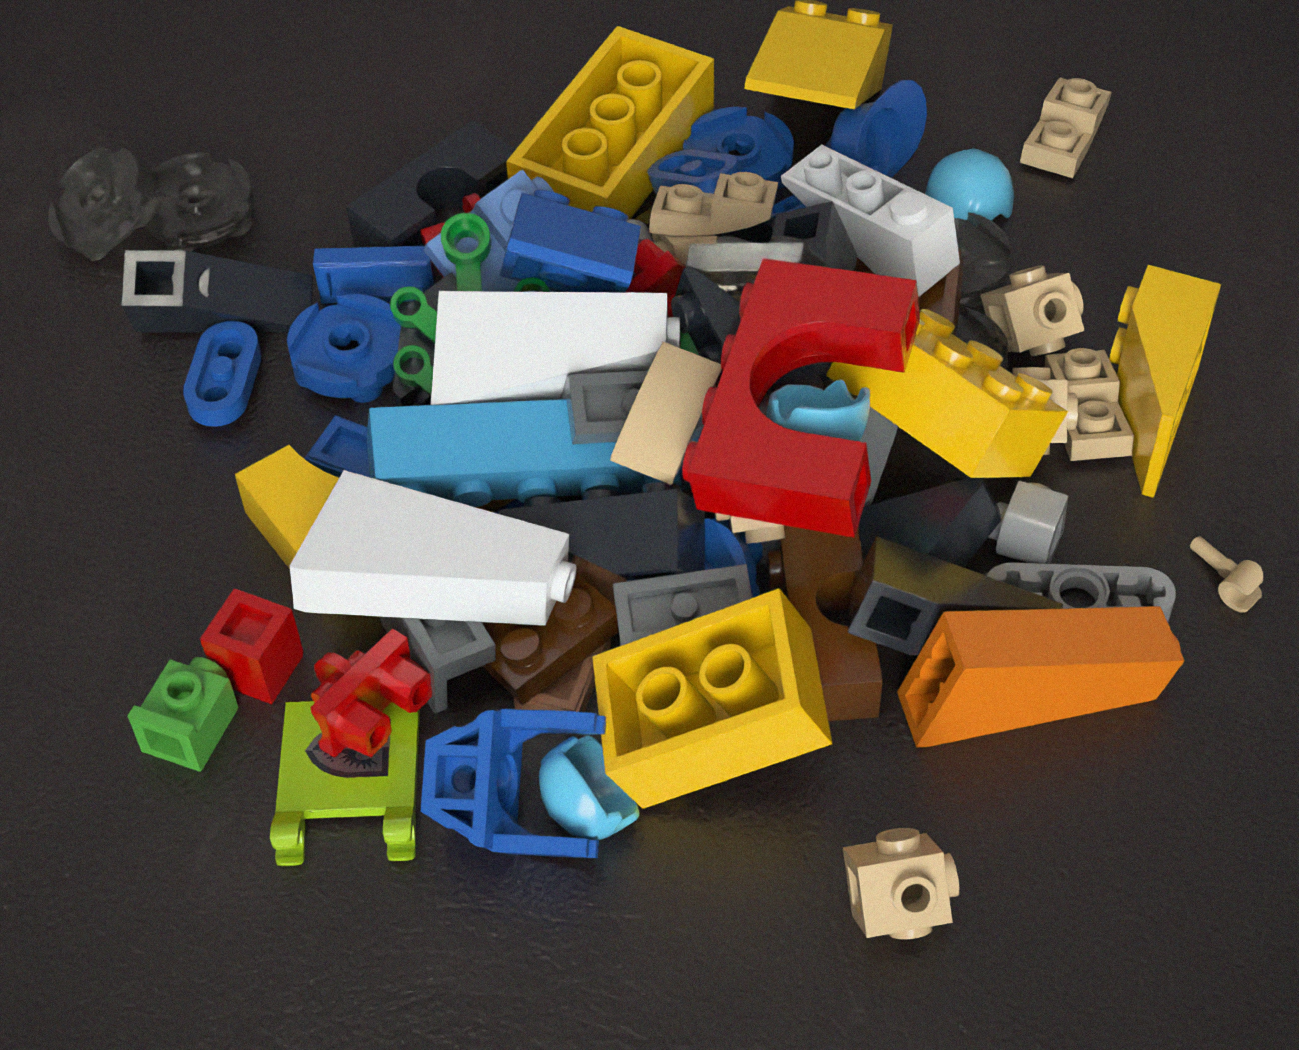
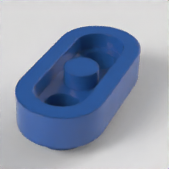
[647,149,741,195]
[183,321,262,427]

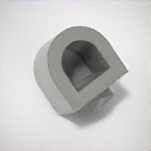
[988,481,1069,564]

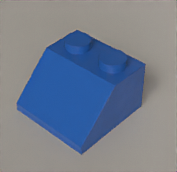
[499,190,641,293]

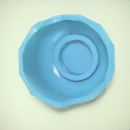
[925,148,1014,230]
[766,380,870,441]
[539,735,639,840]

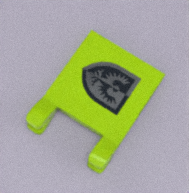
[270,701,420,866]

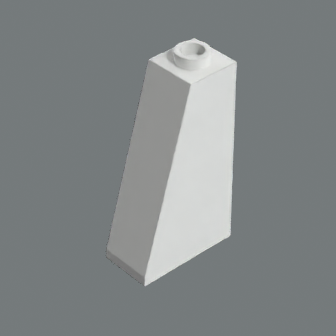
[431,291,680,405]
[290,470,576,625]

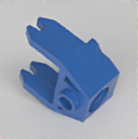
[420,709,606,858]

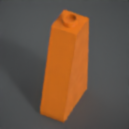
[897,606,1185,747]

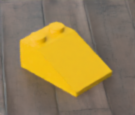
[744,0,893,109]
[1109,265,1221,498]

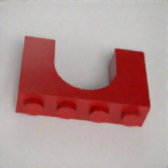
[682,258,920,538]

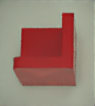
[200,588,304,705]

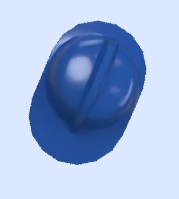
[825,80,927,178]

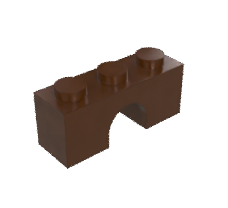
[766,525,883,721]

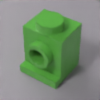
[128,657,239,772]

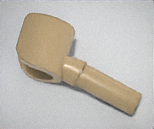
[1190,536,1263,612]

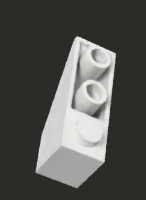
[781,145,960,297]

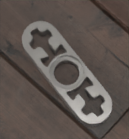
[987,563,1176,622]

